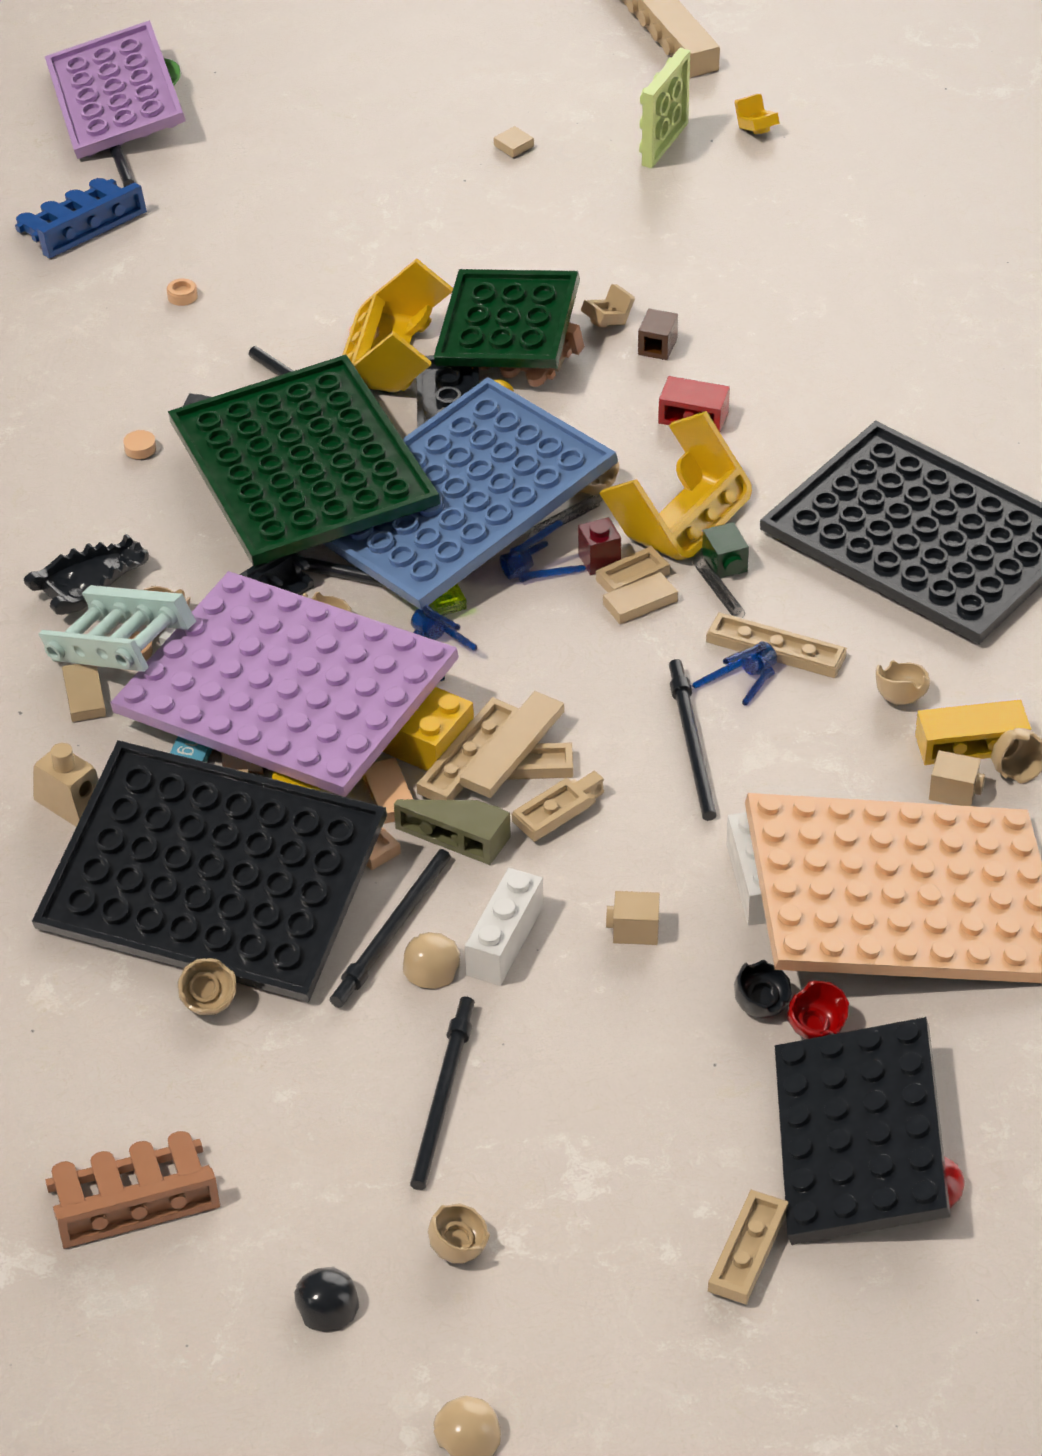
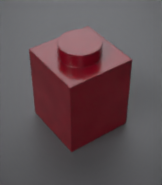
[578,517,621,575]

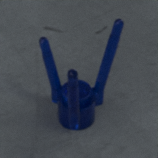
[499,520,586,583]
[411,605,478,681]
[692,641,777,705]

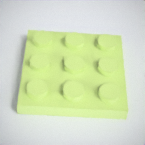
[639,48,690,168]

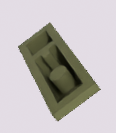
[394,799,511,865]

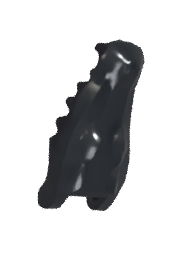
[24,534,149,615]

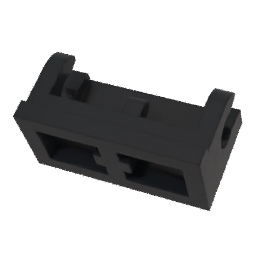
[239,553,314,595]

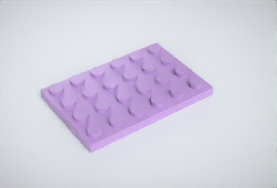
[45,20,186,159]

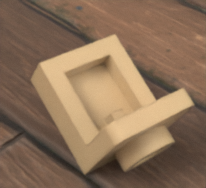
[580,284,635,328]

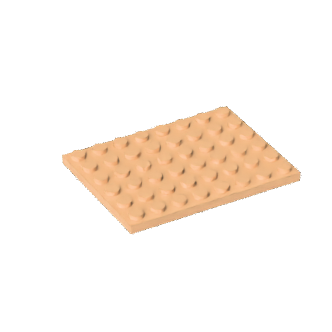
[745,793,1042,983]

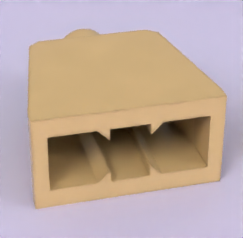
[33,743,99,827]

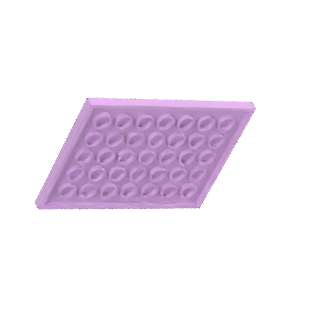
[110,571,459,797]

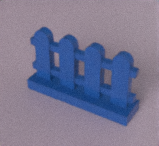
[15,178,147,259]

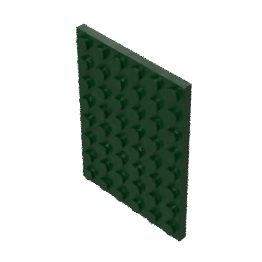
[168,355,440,566]

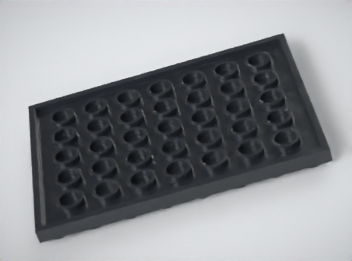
[760,420,1042,644]
[32,740,387,1002]

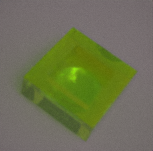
[428,584,467,618]

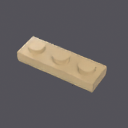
[708,1189,789,1305]

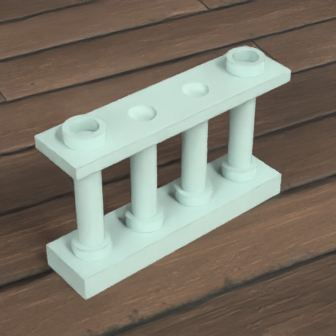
[38,585,196,672]

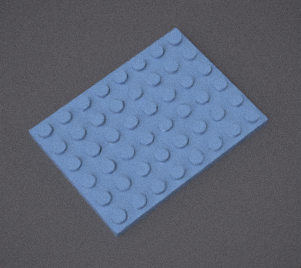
[323,377,618,610]

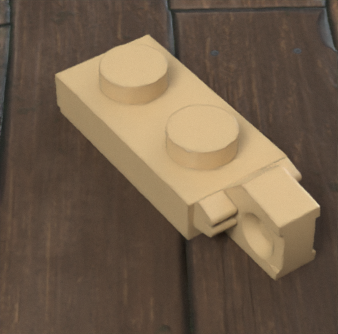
[511,770,604,842]

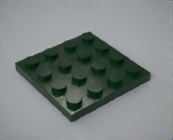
[434,269,580,369]

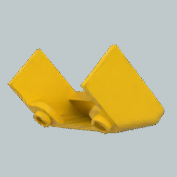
[342,258,453,392]
[599,411,752,560]

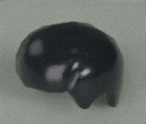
[734,960,792,1018]
[294,1267,359,1332]

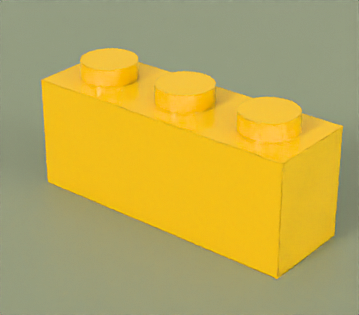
[915,699,1031,765]

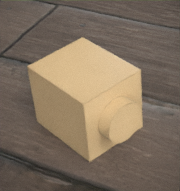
[929,750,985,806]
[606,891,660,945]

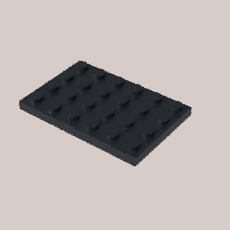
[774,1017,951,1245]

